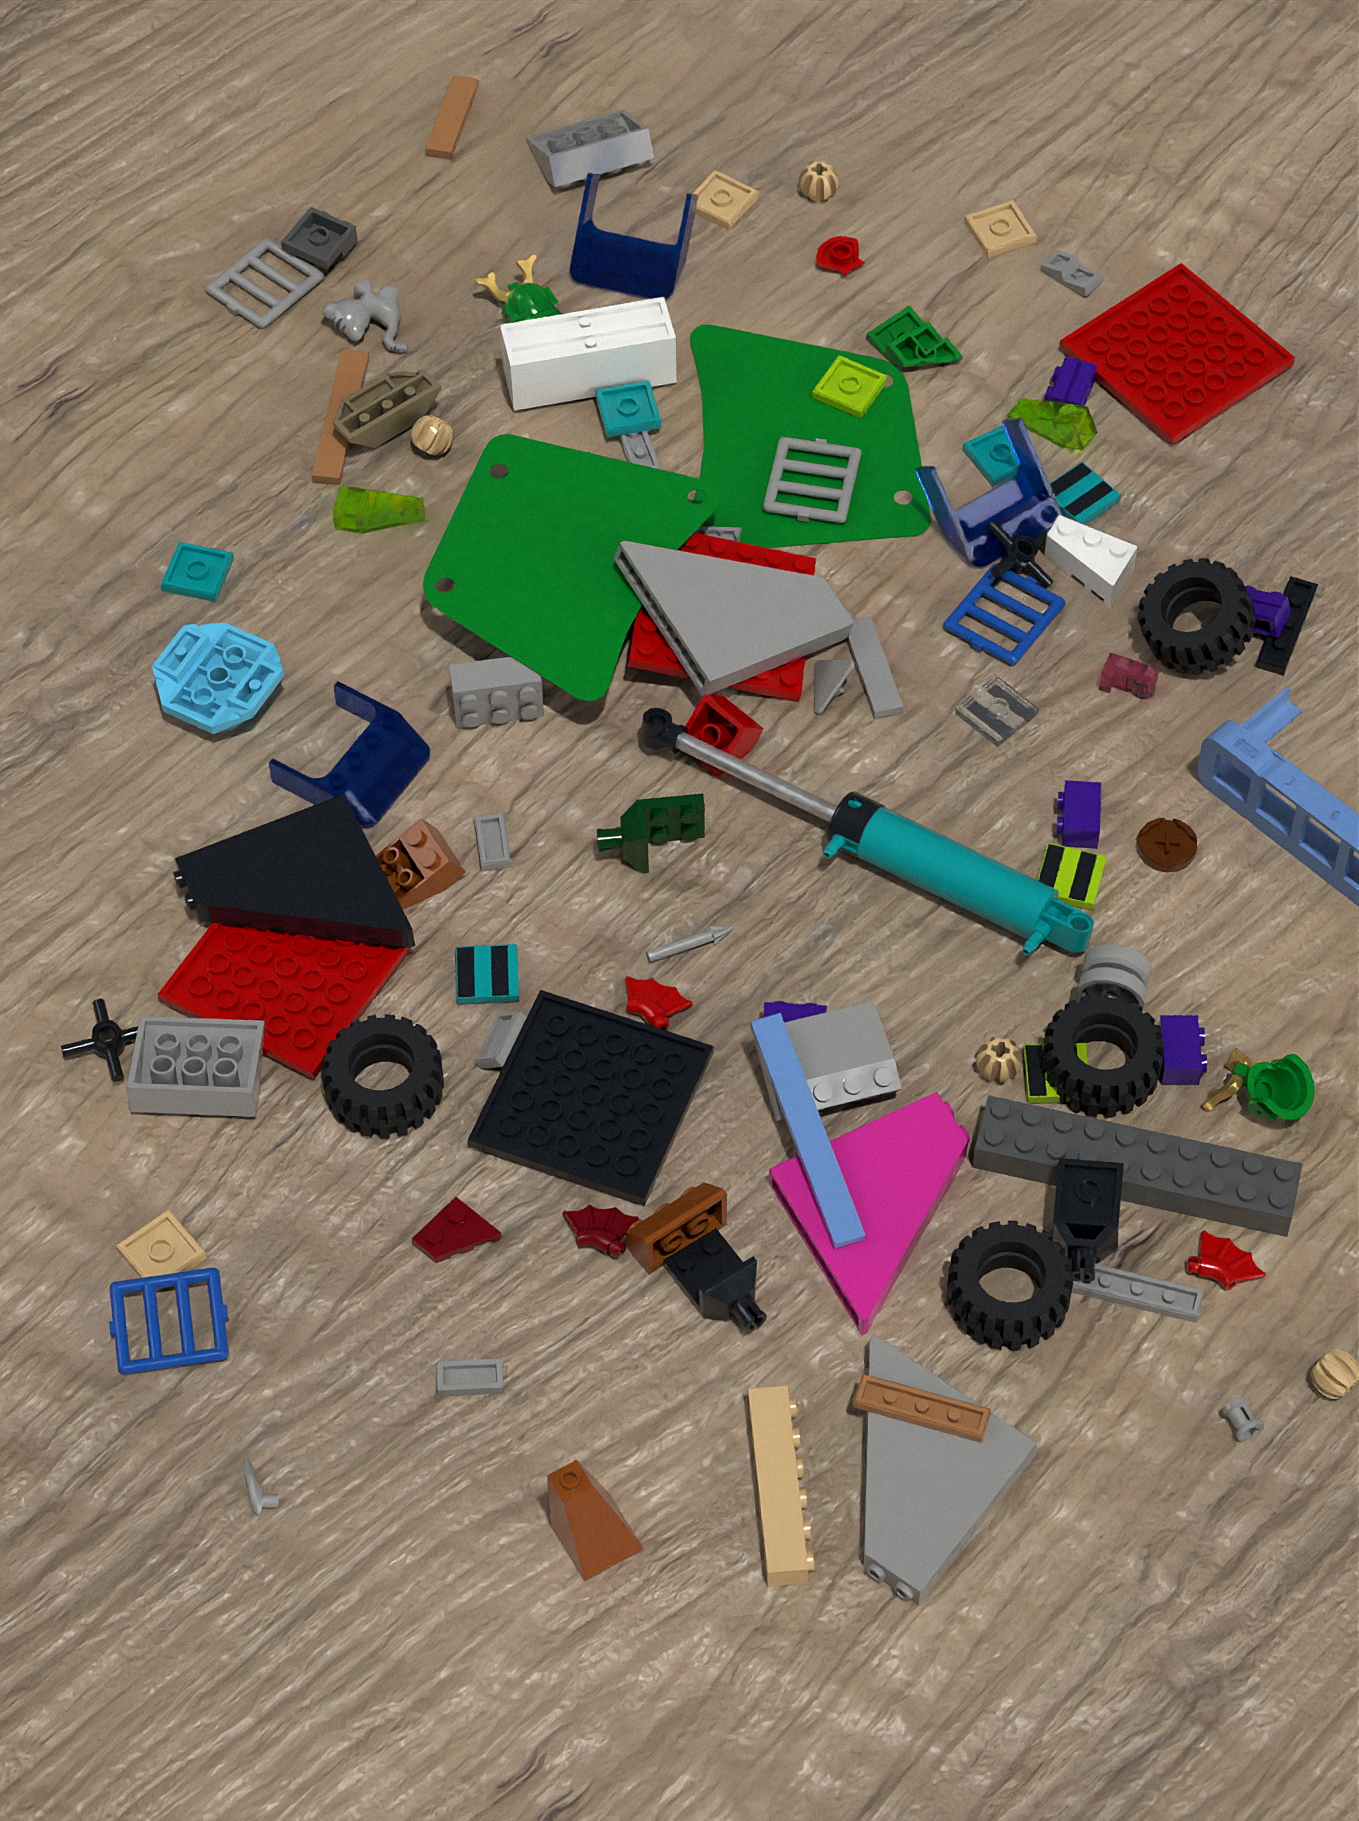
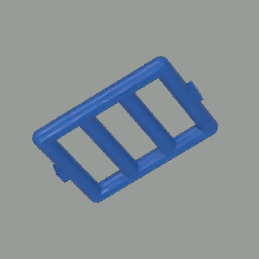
[943,563,1065,665]
[109,1267,229,1375]

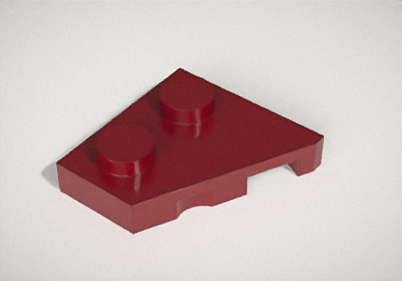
[412,1197,501,1263]

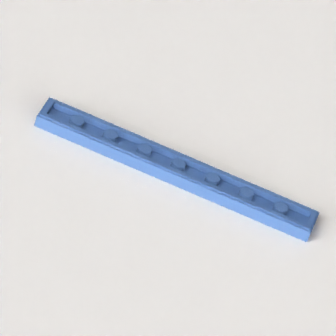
[750,1013,866,1249]

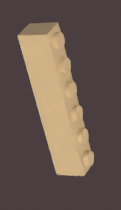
[748,1385,814,1587]

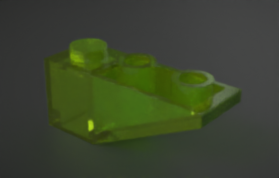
[1007,398,1098,450]
[332,486,425,534]

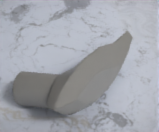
[244,1457,279,1514]

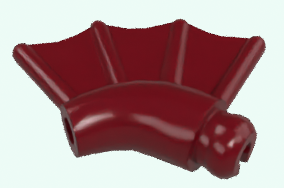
[562,1205,639,1258]

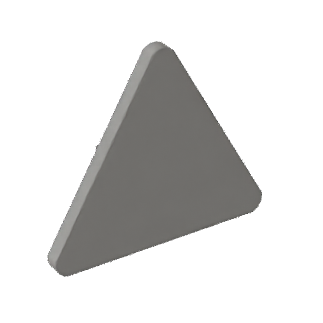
[815,660,855,714]

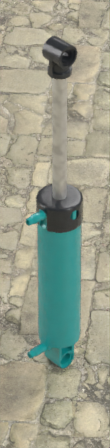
[640,708,1094,955]

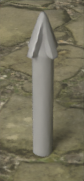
[646,925,734,963]

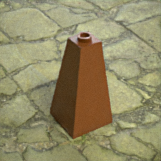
[547,1460,643,1582]

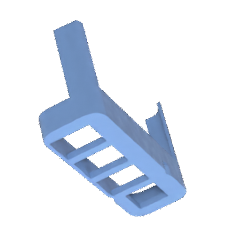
[1197,687,1359,907]

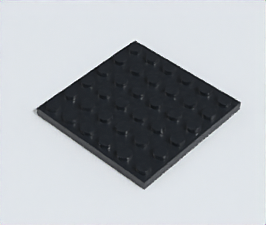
[468,990,714,1205]

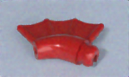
[625,976,693,1030]
[1187,1230,1266,1290]

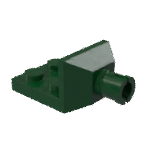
[597,793,705,874]

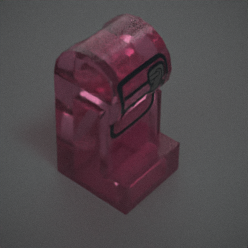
[1099,652,1158,699]

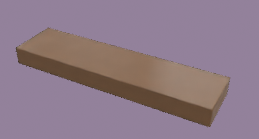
[425,75,479,159]
[853,1374,991,1443]

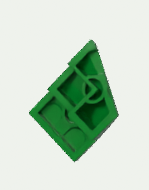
[865,305,963,368]

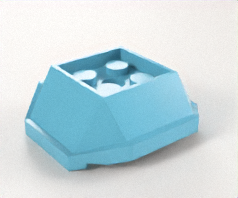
[152,622,284,734]

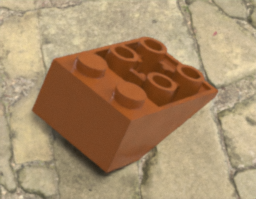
[376,818,466,910]

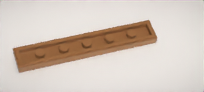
[312,349,370,484]

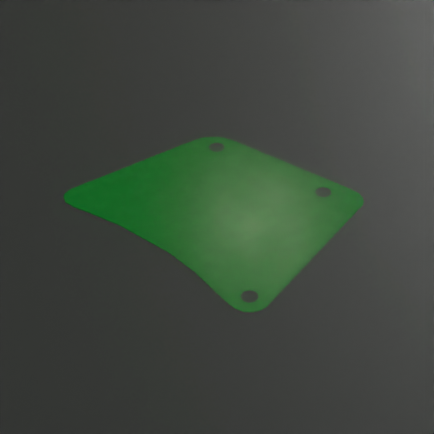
[690,325,930,548]
[423,434,721,702]

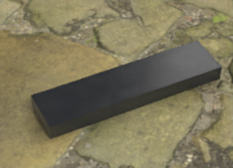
[1256,576,1318,676]

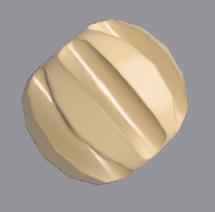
[799,161,839,201]
[411,415,454,456]
[976,1036,1023,1083]
[1311,1349,1359,1399]

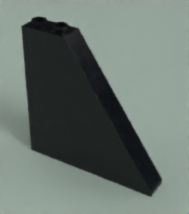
[173,794,415,948]

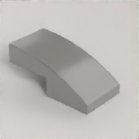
[1041,250,1103,296]

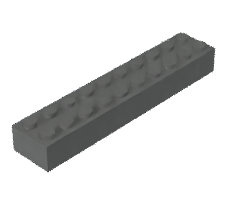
[973,1095,1303,1237]

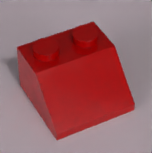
[685,694,764,777]

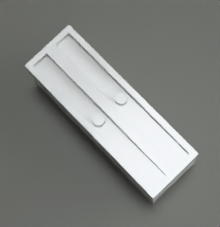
[500,297,677,411]

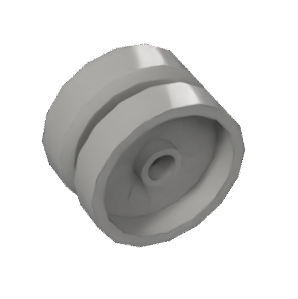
[1076,944,1152,1010]

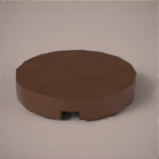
[1137,818,1197,873]

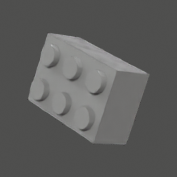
[449,657,544,728]

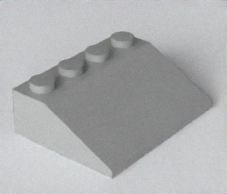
[525,109,654,188]
[753,1001,902,1122]
[126,1016,265,1117]

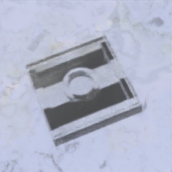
[955,675,1039,747]

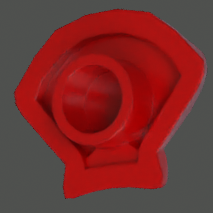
[816,236,864,276]

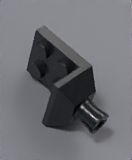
[1053,1158,1124,1282]
[663,1228,767,1332]

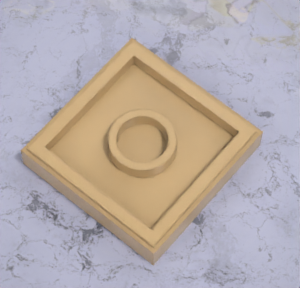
[685,170,759,230]
[964,200,1037,258]
[116,1209,207,1293]

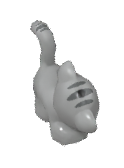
[322,280,408,353]

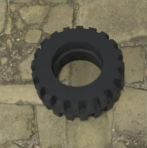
[1138,558,1256,675]
[1042,994,1164,1117]
[322,1014,444,1138]
[947,1220,1073,1350]

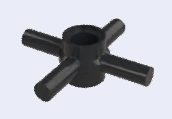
[986,520,1054,589]
[61,999,138,1082]

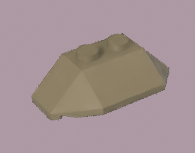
[333,369,441,448]

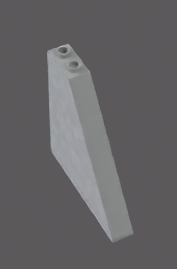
[613,541,854,697]
[864,1335,1037,1606]

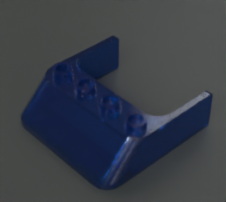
[570,173,699,299]
[915,418,1061,567]
[269,681,431,829]

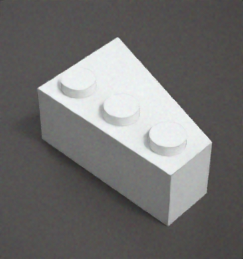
[1045,515,1138,608]

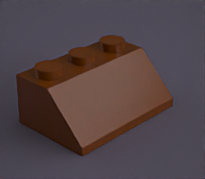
[626,1182,727,1275]

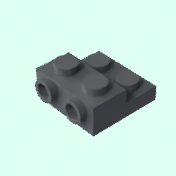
[281,207,358,269]

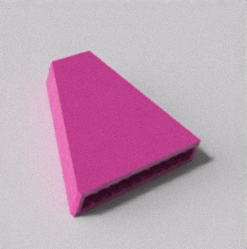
[769,1092,970,1335]

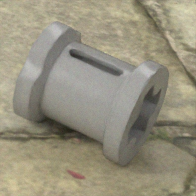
[1222,1397,1264,1441]

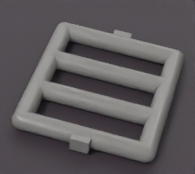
[206,238,324,328]
[763,437,861,523]

